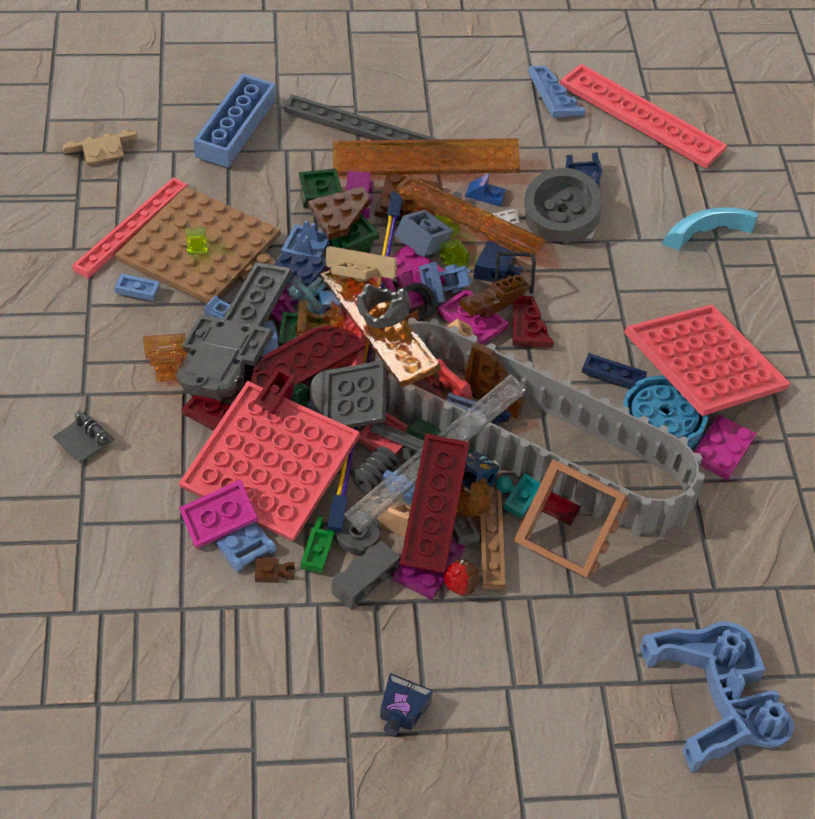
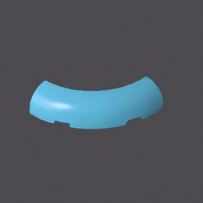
[662,207,759,251]

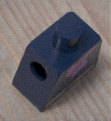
[380,673,433,736]

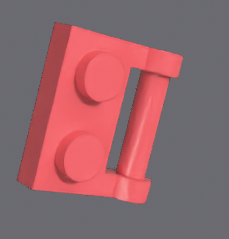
[432,359,473,400]

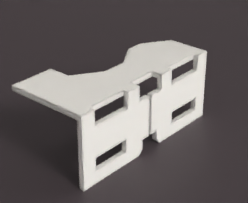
[482,209,519,229]

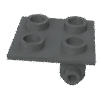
[52,410,114,464]

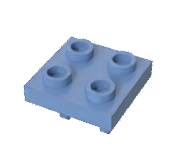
[281,221,330,257]

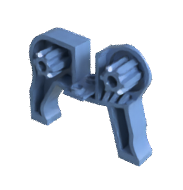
[640,622,794,773]

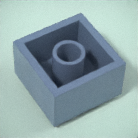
[395,209,454,257]

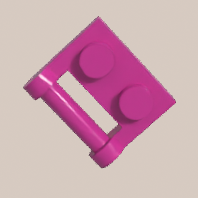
[380,265,424,309]

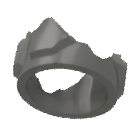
[356,284,411,328]

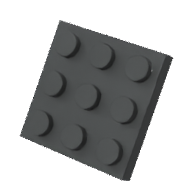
[324,360,387,428]

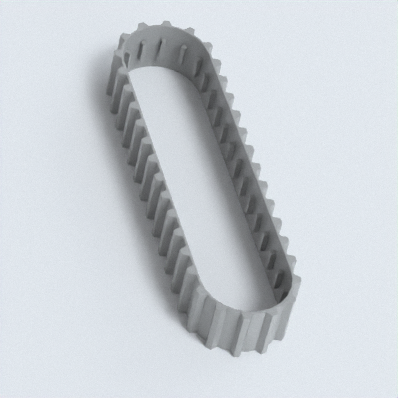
[375,318,705,537]

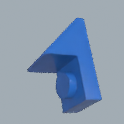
[465,174,506,207]

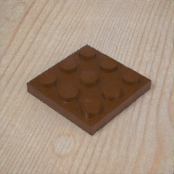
[375,173,443,221]

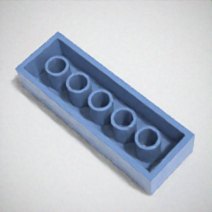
[194,74,276,168]

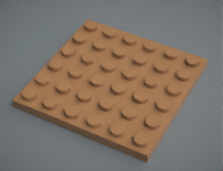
[115,187,281,304]

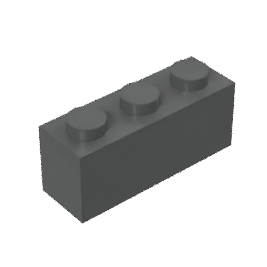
[332,541,401,610]

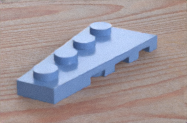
[528,66,586,117]

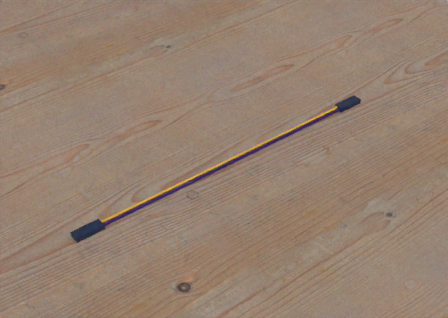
[327,191,403,532]

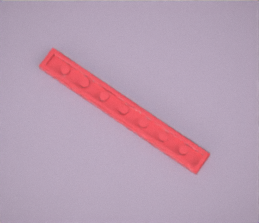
[72,177,188,279]

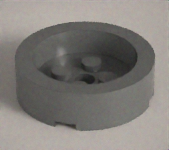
[524,168,602,244]

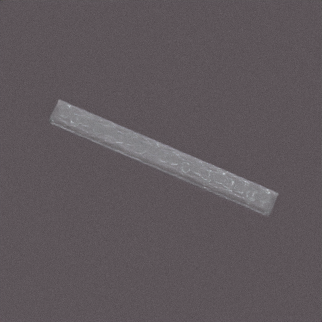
[344,374,526,532]

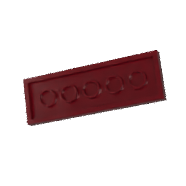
[399,434,470,574]

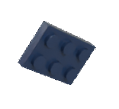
[273,253,331,289]

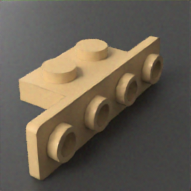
[62,129,138,165]
[326,246,397,282]

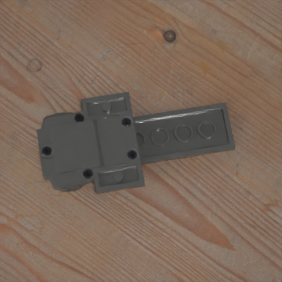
[176,262,293,400]

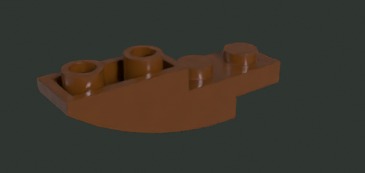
[459,274,531,318]

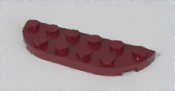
[250,325,366,388]

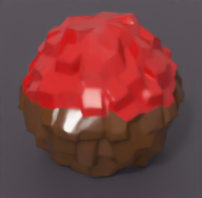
[444,559,481,596]

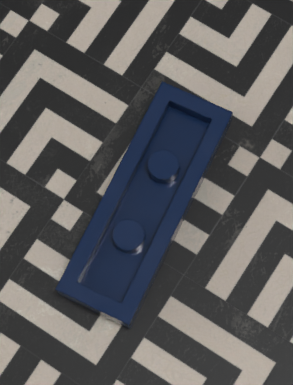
[581,353,647,389]

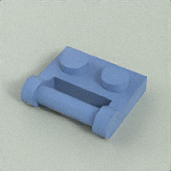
[216,522,277,572]

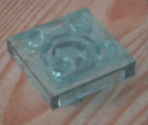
[286,276,327,314]

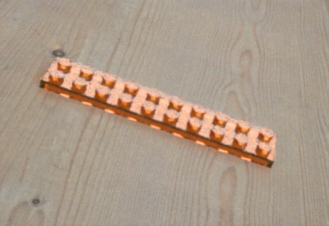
[333,138,520,176]
[320,269,441,388]

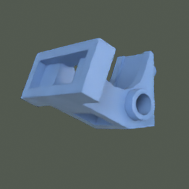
[419,262,472,303]

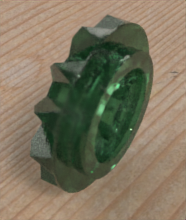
[291,383,311,408]

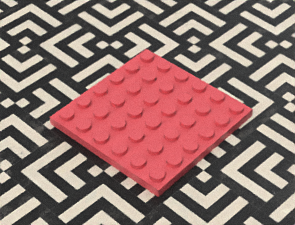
[624,304,791,416]
[179,381,360,542]

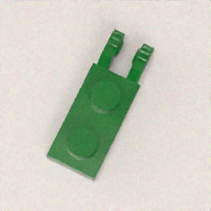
[301,516,335,574]

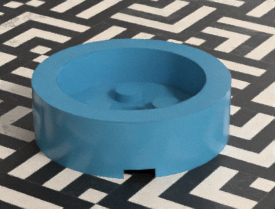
[623,376,708,450]

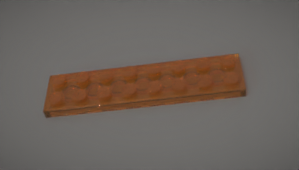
[395,175,546,256]

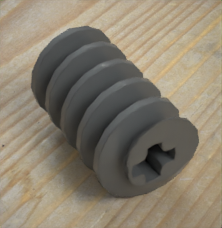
[352,446,399,494]

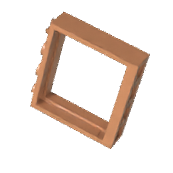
[514,459,630,578]

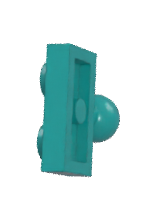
[495,474,541,519]

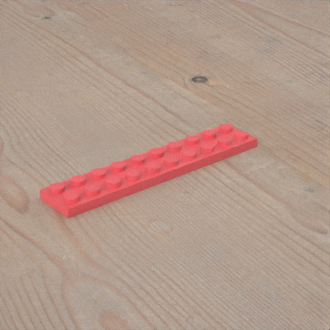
[560,64,727,168]

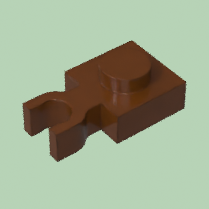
[255,558,295,583]

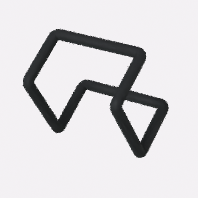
[495,252,536,294]

